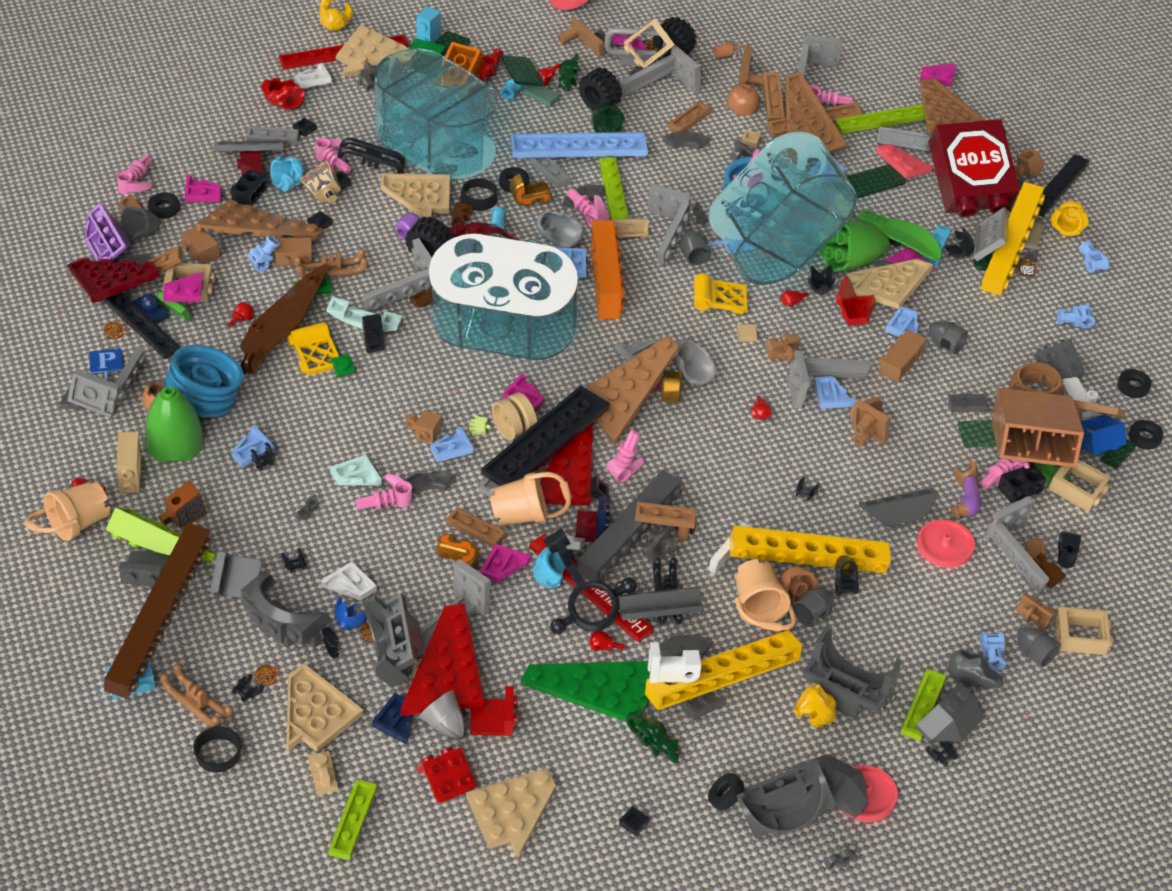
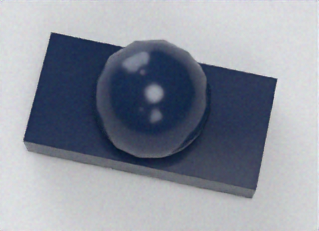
[133,293,169,324]

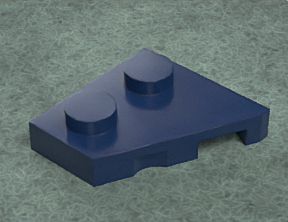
[596,496,610,538]
[372,693,412,745]

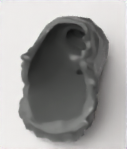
[949,650,1003,689]

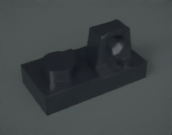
[361,314,385,353]

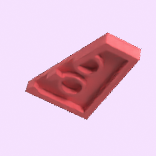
[876,144,933,178]

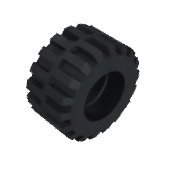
[652,17,697,58]
[578,67,622,114]
[405,217,453,257]

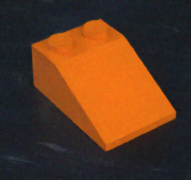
[433,42,484,92]

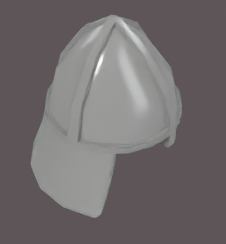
[419,690,465,738]

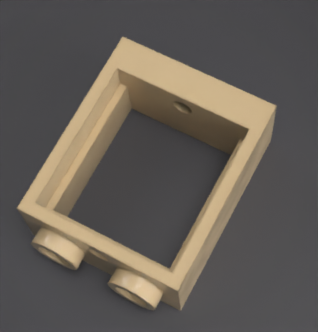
[623,18,675,69]
[163,263,215,302]
[116,432,142,493]
[1048,459,1111,512]
[1055,607,1113,655]

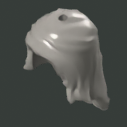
[536,211,584,248]
[673,339,717,386]

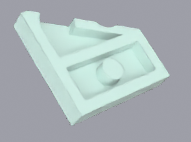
[330,455,382,485]

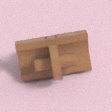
[766,332,801,361]
[1015,593,1055,630]

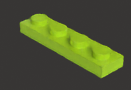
[900,669,947,741]
[328,779,377,860]

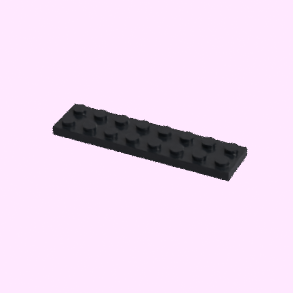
[481,385,610,486]

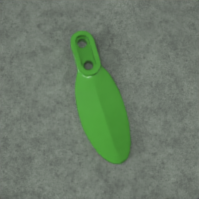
[858,210,941,261]

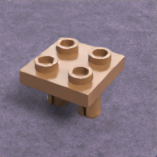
[853,399,890,447]

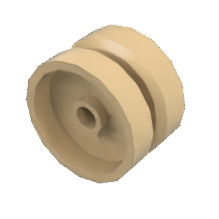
[492,392,537,441]

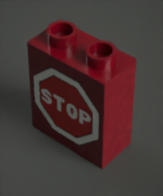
[928,119,1020,217]

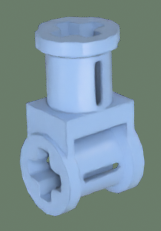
[248,235,281,272]
[1079,241,1109,273]
[1057,304,1096,328]
[980,632,1006,671]

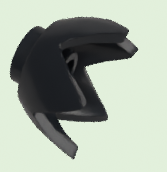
[945,228,975,258]
[807,265,839,295]

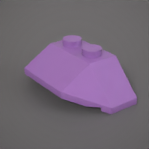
[84,203,132,262]

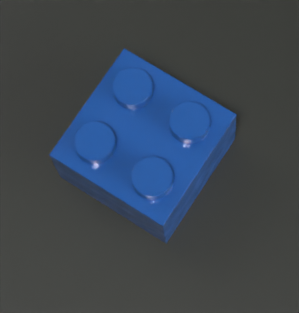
[1080,415,1127,455]

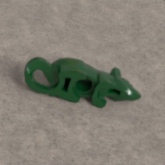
[558,54,579,92]
[626,712,679,763]

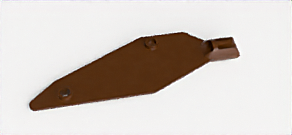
[240,264,329,375]

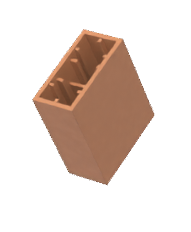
[991,388,1084,468]

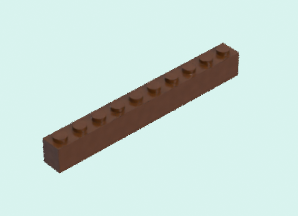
[104,522,212,699]

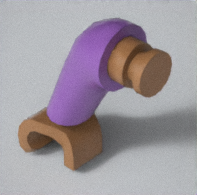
[951,460,981,520]

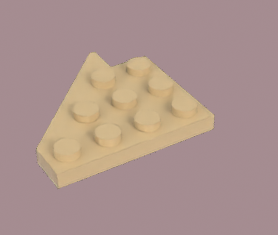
[336,24,417,76]
[380,173,450,218]
[847,259,933,309]
[286,663,363,752]
[466,768,556,858]

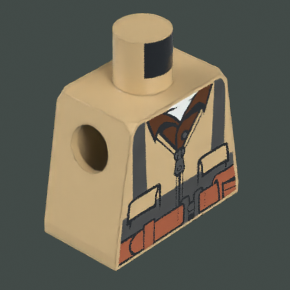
[300,161,341,203]

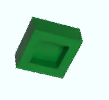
[331,354,355,378]

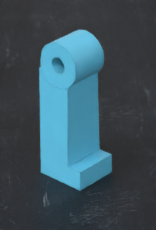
[923,224,951,267]

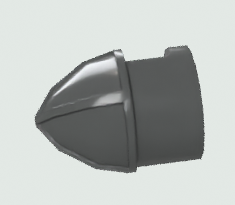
[680,229,712,266]
[929,321,968,354]
[793,588,834,627]
[1017,627,1061,668]

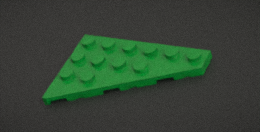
[521,661,650,726]

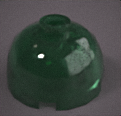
[590,103,625,133]

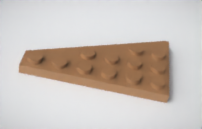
[785,72,847,167]
[920,78,986,134]
[196,200,323,241]
[585,335,680,445]

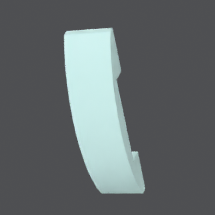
[327,297,402,332]

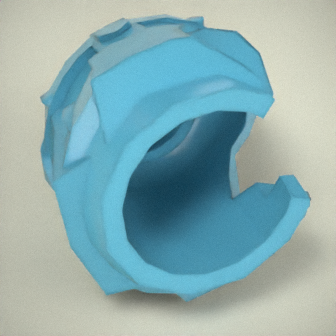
[270,155,306,192]
[532,547,565,589]

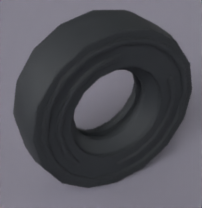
[499,167,529,193]
[148,192,180,219]
[1117,369,1151,398]
[1129,420,1164,450]
[708,773,744,810]

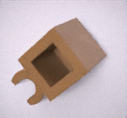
[1014,148,1044,178]
[406,410,442,444]

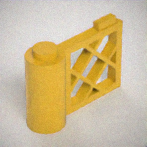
[694,274,747,314]
[286,322,339,376]

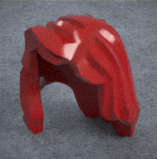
[261,77,306,110]

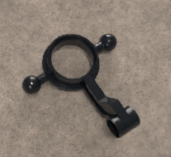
[543,528,637,635]

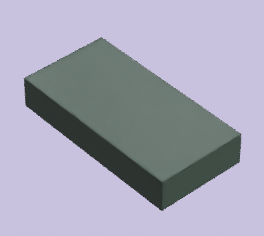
[524,82,560,107]

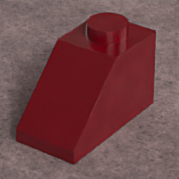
[237,151,263,175]
[575,509,598,542]

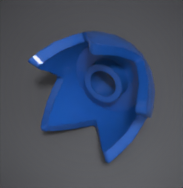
[335,596,367,631]

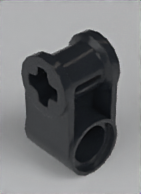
[1057,531,1081,568]
[835,555,859,596]

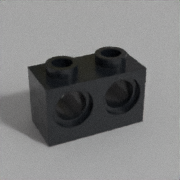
[230,169,268,206]
[998,464,1046,503]

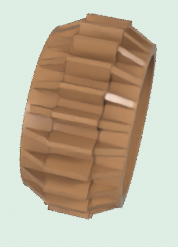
[1009,362,1065,395]

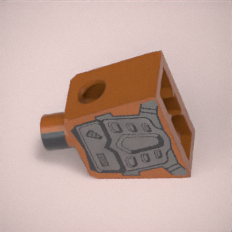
[158,480,207,528]

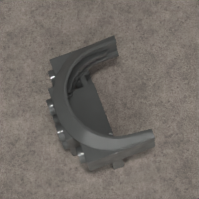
[802,627,902,720]

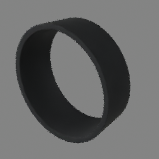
[460,178,498,211]
[193,726,241,773]

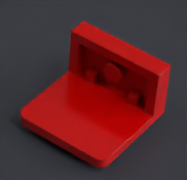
[836,276,876,326]
[470,686,518,736]
[416,746,476,803]

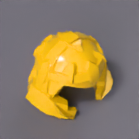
[319,0,353,31]
[1051,200,1088,236]
[793,683,837,728]

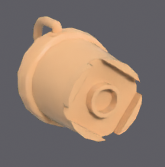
[490,472,572,527]
[25,480,110,541]
[734,559,796,631]

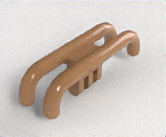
[294,249,368,278]
[160,663,233,727]

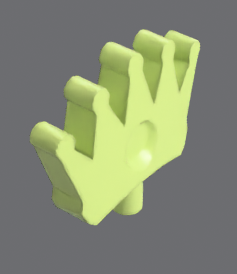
[469,415,491,436]

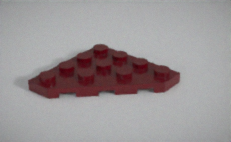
[67,258,160,304]

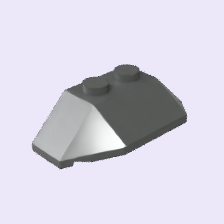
[859,488,939,527]
[915,681,984,743]
[793,754,869,818]

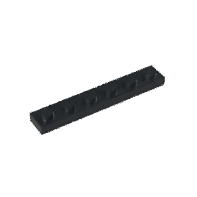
[1038,154,1090,218]
[103,292,180,359]

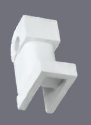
[647,642,701,683]

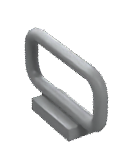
[605,27,669,66]

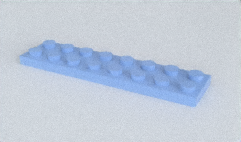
[510,132,648,159]

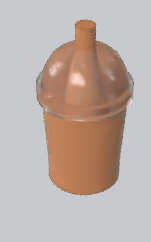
[713,40,743,59]

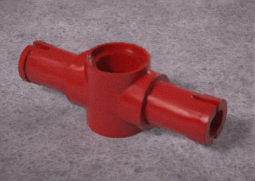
[476,48,503,84]

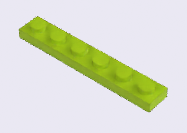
[835,104,925,134]
[599,157,629,220]

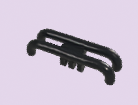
[337,138,406,174]
[653,557,683,625]

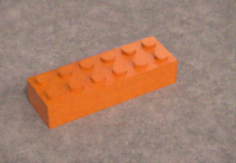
[591,220,625,319]

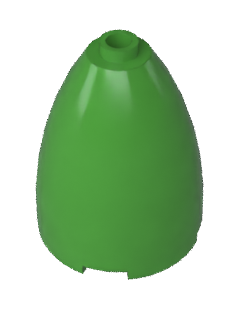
[818,219,890,272]
[145,387,204,463]

